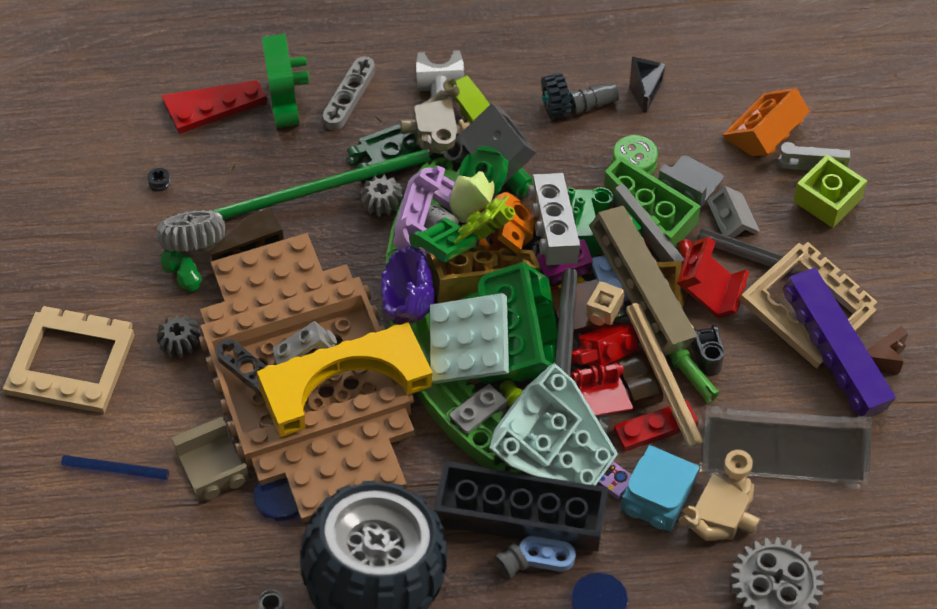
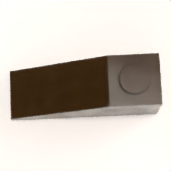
[210,207,284,261]

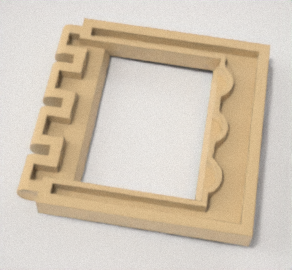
[739,242,877,369]
[3,306,135,414]

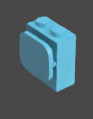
[621,445,700,532]

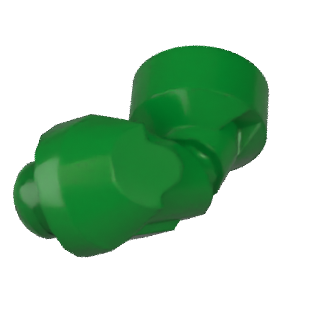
[161,250,202,292]

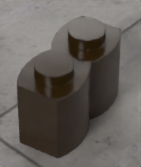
[614,350,664,410]

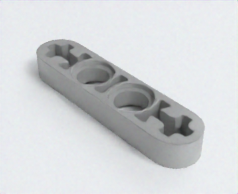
[323,57,375,131]

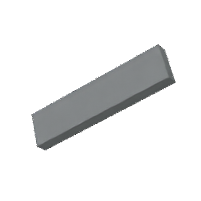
[613,184,684,263]

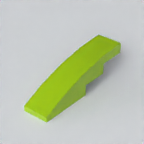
[453,75,490,124]

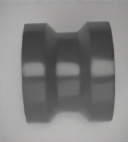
[494,544,529,580]

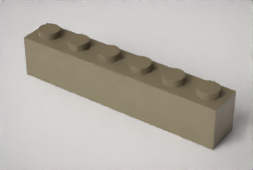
[589,206,697,356]

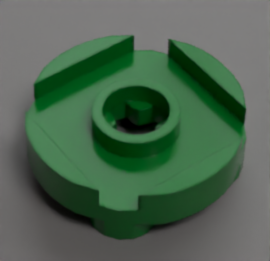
[459,146,509,195]

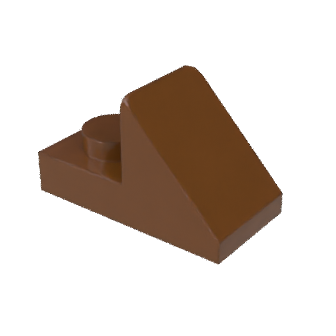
[867,326,908,374]

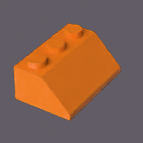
[722,88,810,156]

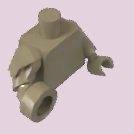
[400,78,460,156]

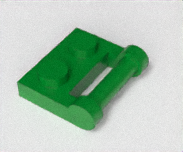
[409,217,478,262]

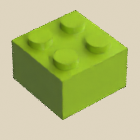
[793,155,867,228]

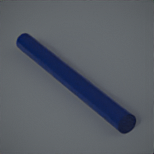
[61,455,169,480]

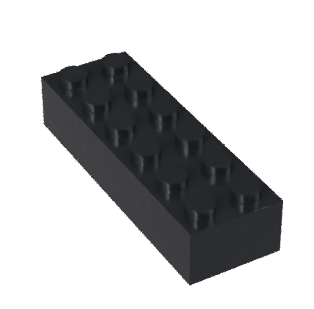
[434,461,608,552]

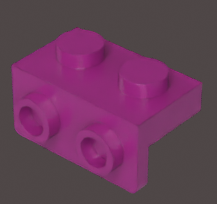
[537,239,593,287]

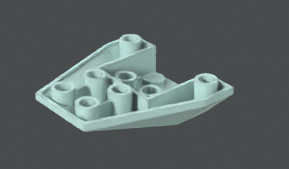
[489,363,618,485]

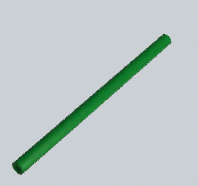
[214,149,430,220]

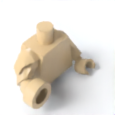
[679,450,760,541]

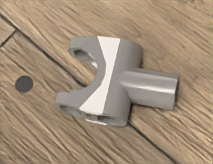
[416,50,464,105]

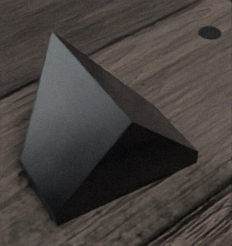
[629,56,666,113]

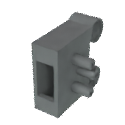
[443,103,537,199]

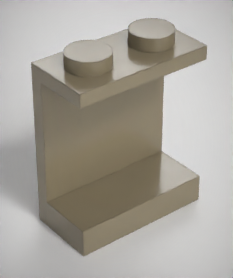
[172,417,250,502]

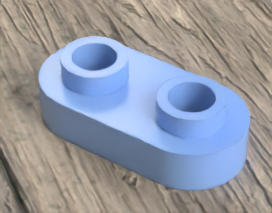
[520,536,575,572]

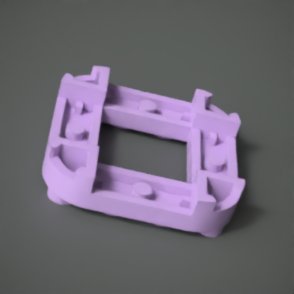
[393,166,490,265]

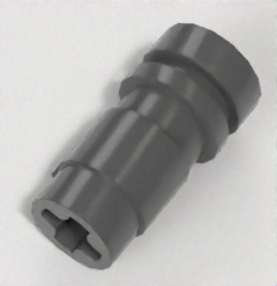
[569,83,619,115]

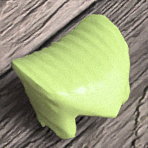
[450,172,494,223]

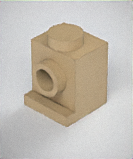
[587,281,624,326]

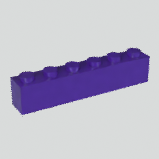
[782,267,896,420]

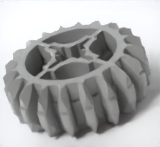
[157,210,226,252]

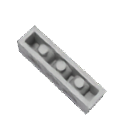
[528,173,580,265]

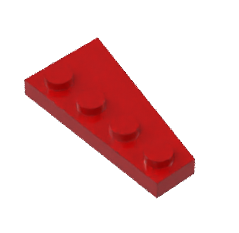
[161,80,267,134]

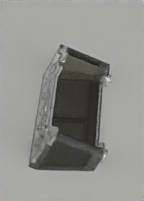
[700,406,872,489]

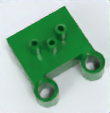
[262,34,310,129]
[567,187,613,255]

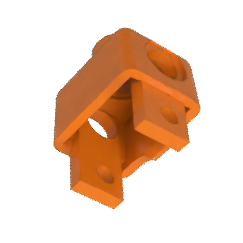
[475,192,537,253]

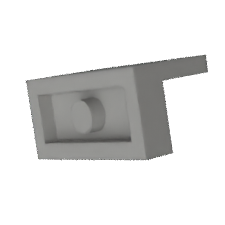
[707,186,760,238]

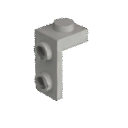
[273,321,337,365]
[450,384,507,434]

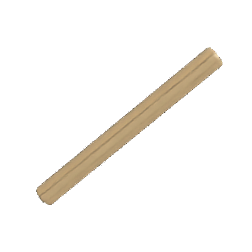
[626,303,703,447]

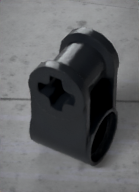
[691,324,724,376]

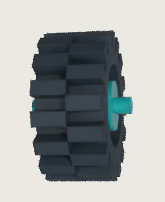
[541,73,571,119]

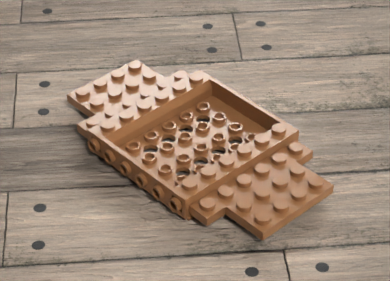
[199,233,415,523]

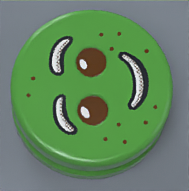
[612,135,658,175]

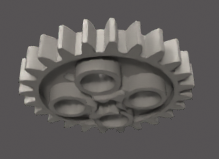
[730,538,824,609]

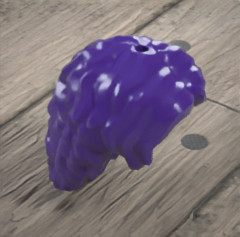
[380,246,435,325]

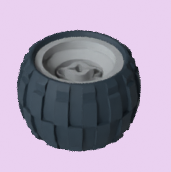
[299,480,448,609]

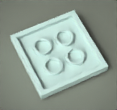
[430,293,509,384]

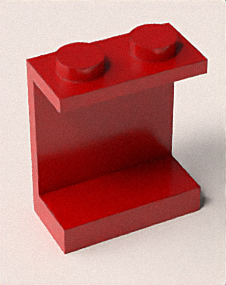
[677,236,749,318]

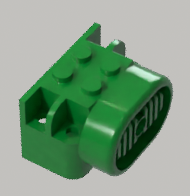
[461,262,558,385]

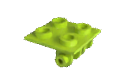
[454,195,515,244]

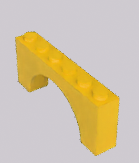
[257,322,432,437]

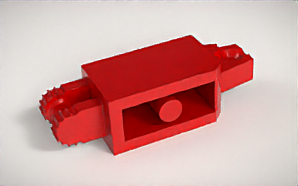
[571,322,641,366]

